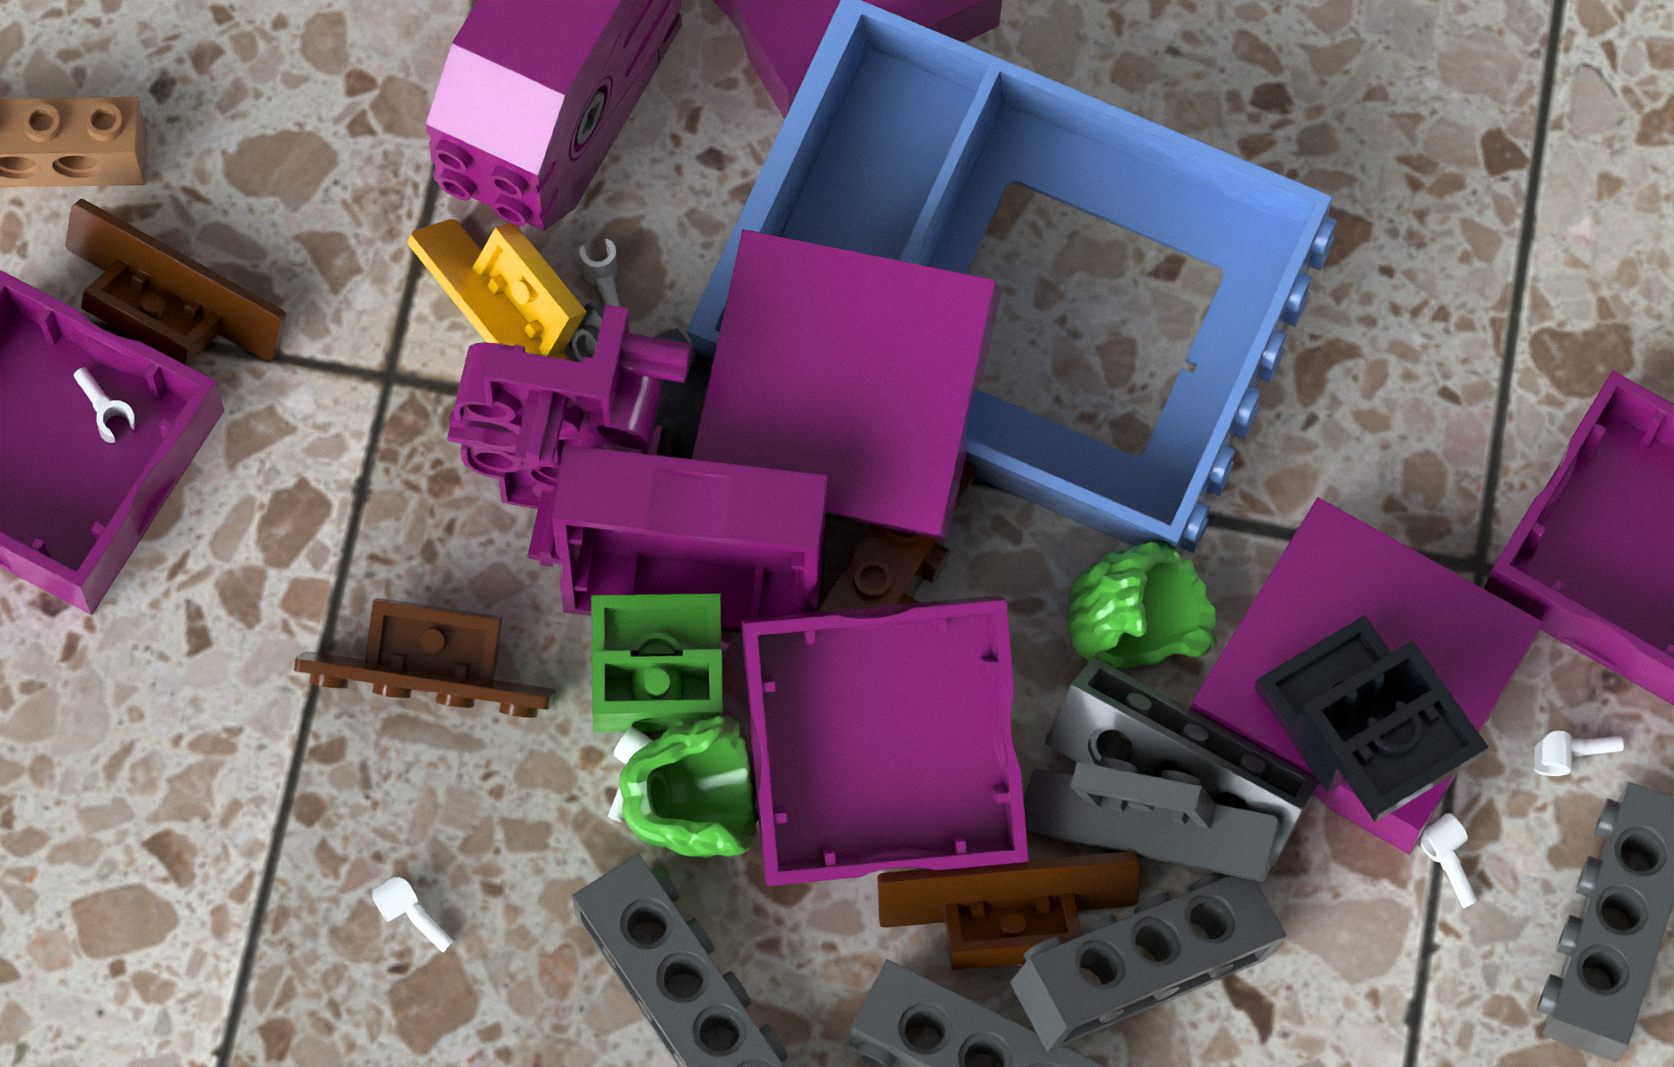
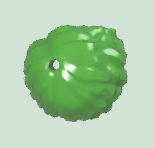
[1068,542,1218,671]
[619,715,758,857]

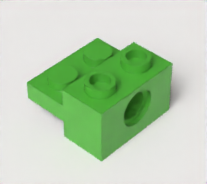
[591,594,723,733]

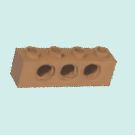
[0,97,147,187]

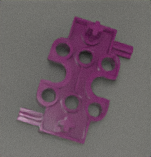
[447,304,692,567]

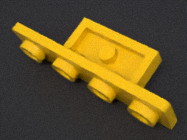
[407,219,587,360]

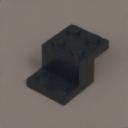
[1254,615,1489,822]

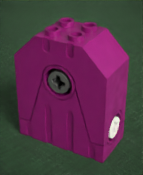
[426,0,682,231]

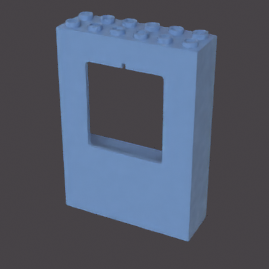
[686,0,1338,555]

